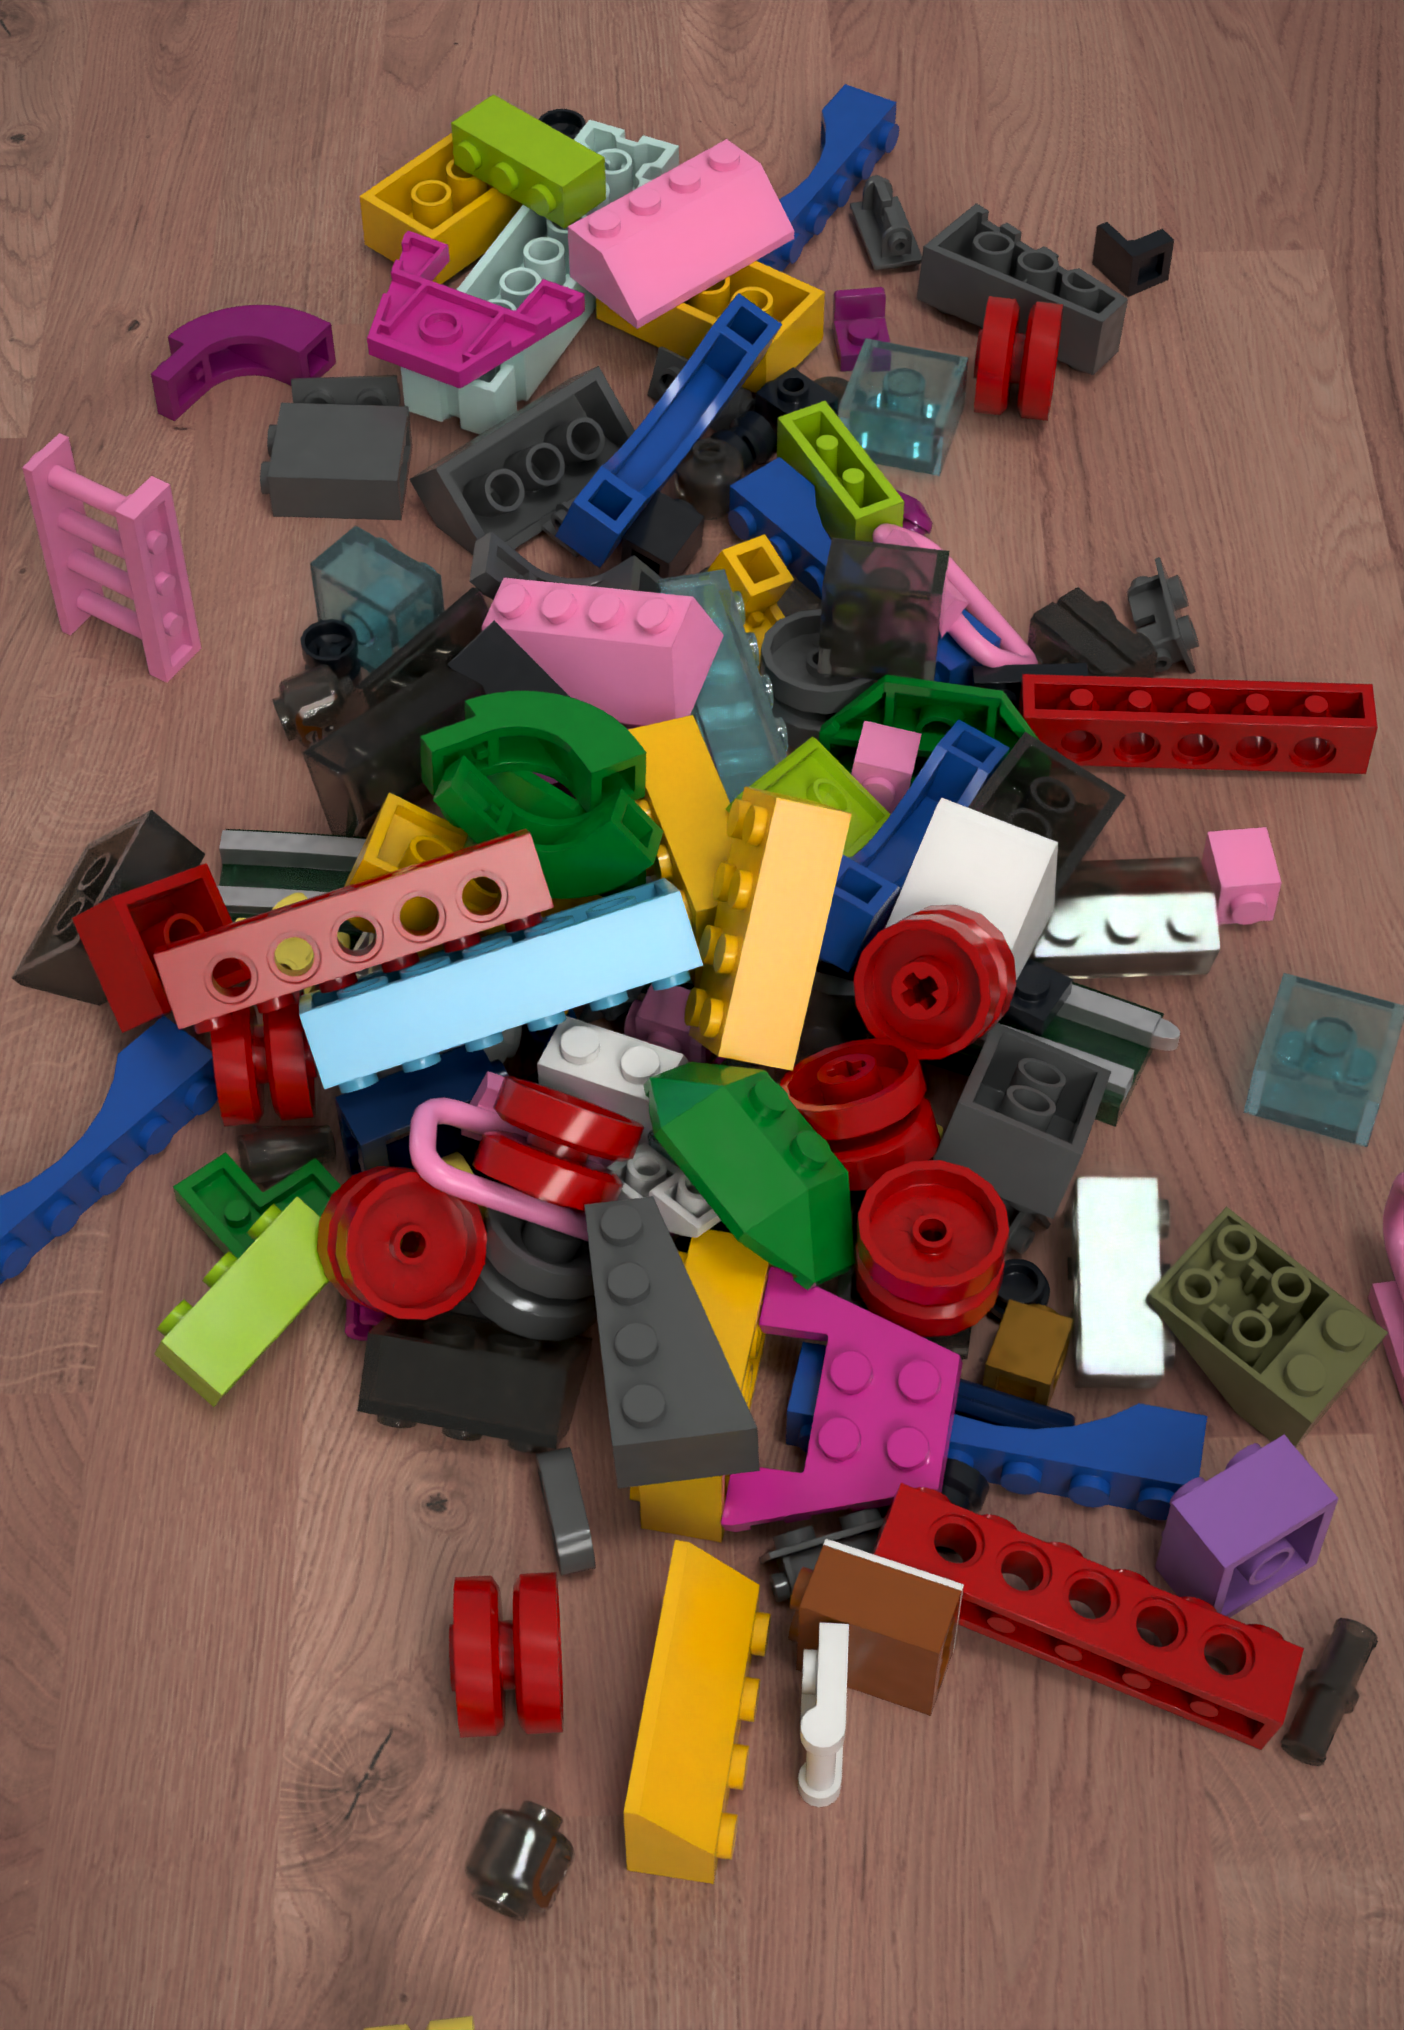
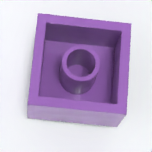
[1155,1435,1338,1617]

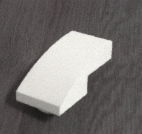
[607,1142,722,1238]

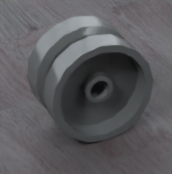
[758,609,888,749]
[468,1183,597,1341]

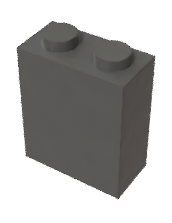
[260,403,413,520]

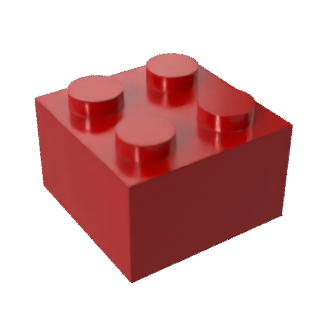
[72,863,251,1033]

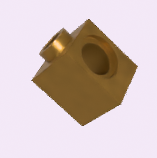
[983,1299,1074,1406]

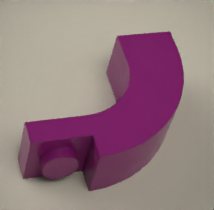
[151,305,336,421]

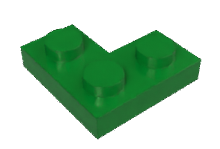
[173,1152,341,1259]

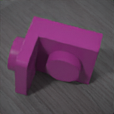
[832,287,893,372]

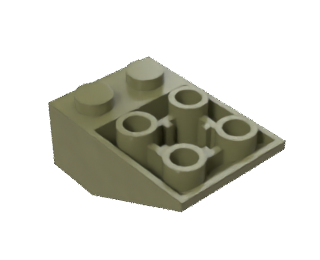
[1146,1206,1388,1448]

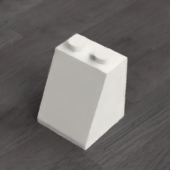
[885,798,1058,983]
[537,1016,689,1164]

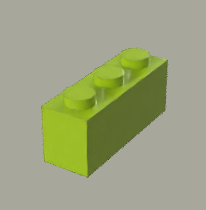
[451,94,606,229]
[777,401,904,566]
[154,1197,329,1407]

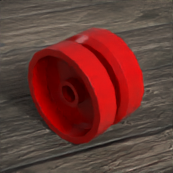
[973,296,1064,421]
[853,905,1016,1060]
[211,987,318,1127]
[779,1038,941,1191]
[472,1076,645,1212]
[854,1160,1009,1337]
[317,1166,487,1320]
[449,1572,564,1738]

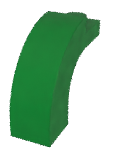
[420,691,647,812]
[433,755,664,899]

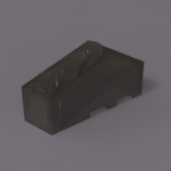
[1063,1177,1175,1388]

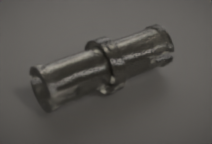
[1281,1618,1378,1766]

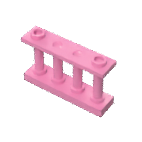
[22,433,201,683]

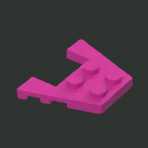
[367,230,585,389]
[721,1267,963,1532]

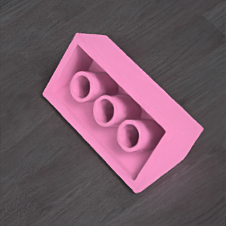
[568,139,794,329]
[482,578,724,728]

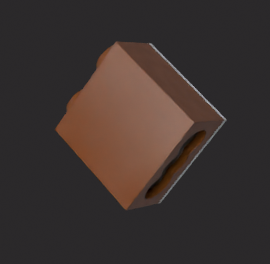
[788,1539,964,1716]

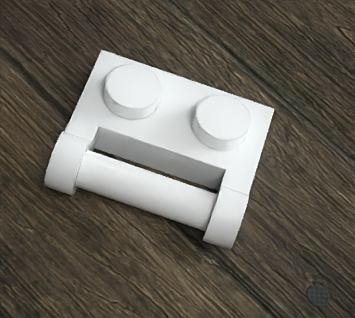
[798,1623,849,1807]

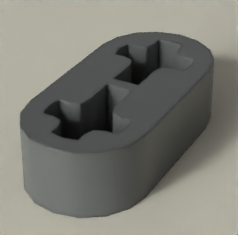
[536,1447,596,1576]

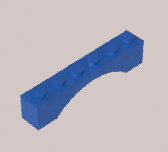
[756,84,899,272]
[555,293,782,568]
[728,457,1001,686]
[819,719,1010,972]
[0,1016,218,1284]
[786,1341,1207,1520]

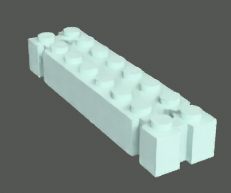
[401,119,679,435]

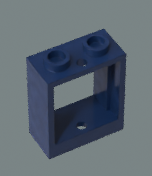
[335,1045,508,1177]

